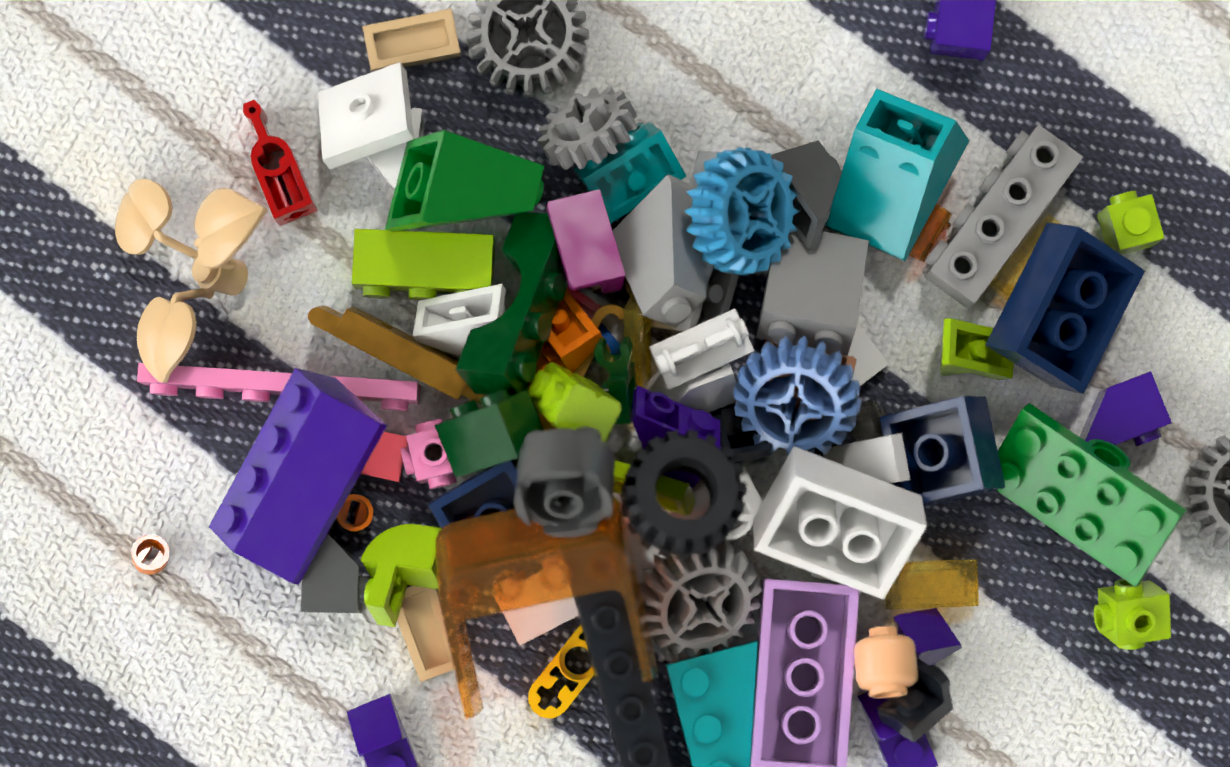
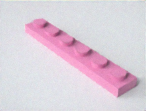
[137,363,421,411]

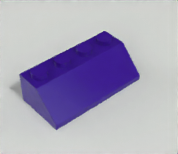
[209,367,387,585]

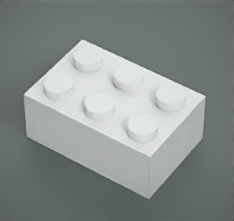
[753,446,927,599]

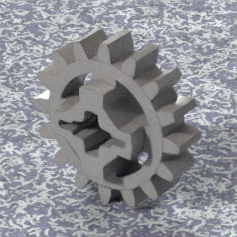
[538,87,638,170]

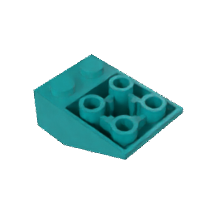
[826,88,970,261]

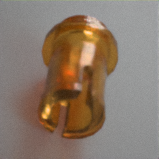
[909,204,952,263]

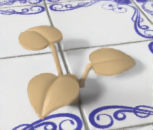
[115,179,268,383]

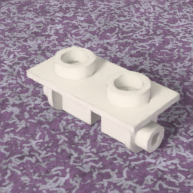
[649,309,755,390]

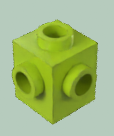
[1094,579,1171,650]

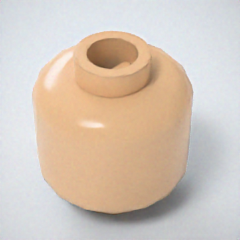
[854,626,918,698]

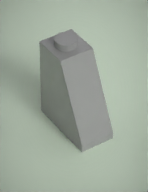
[613,175,706,328]

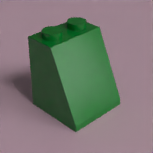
[385,130,544,232]

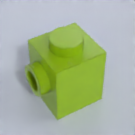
[1097,191,1165,255]

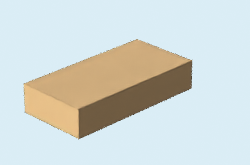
[362,8,461,72]
[397,586,465,682]

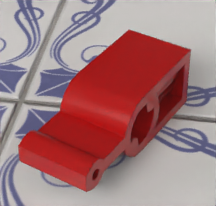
[243,100,318,226]

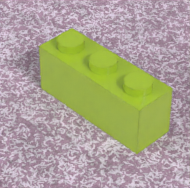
[351,229,496,301]

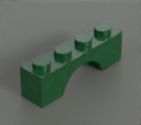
[455,212,567,396]

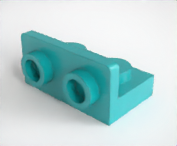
[574,122,687,224]

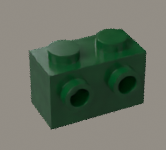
[434,388,544,478]

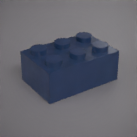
[985,222,1145,394]

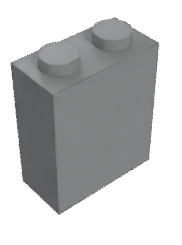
[756,232,869,356]

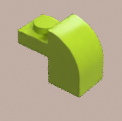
[361,524,454,627]

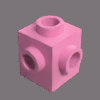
[401,419,457,489]

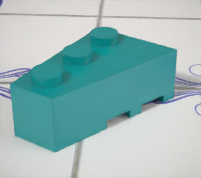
[665,641,758,767]

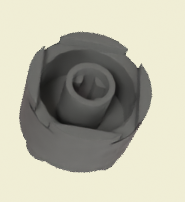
[515,426,615,538]

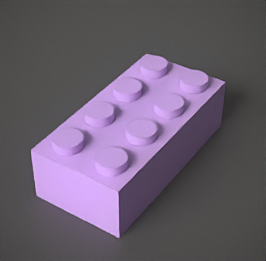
[750,579,859,767]

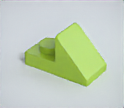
[940,318,1014,380]

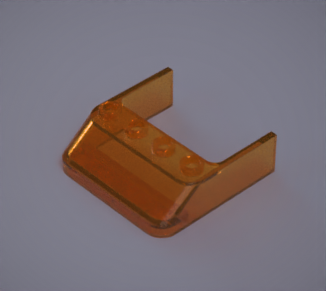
[435,496,658,719]

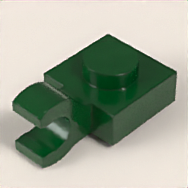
[594,337,637,424]

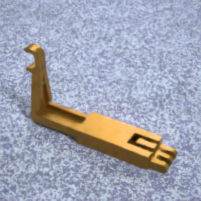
[308,304,629,431]

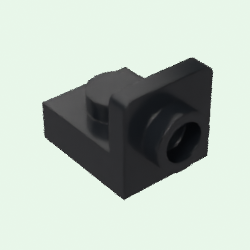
[877,658,953,743]

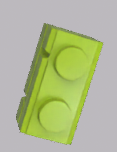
[528,362,621,442]

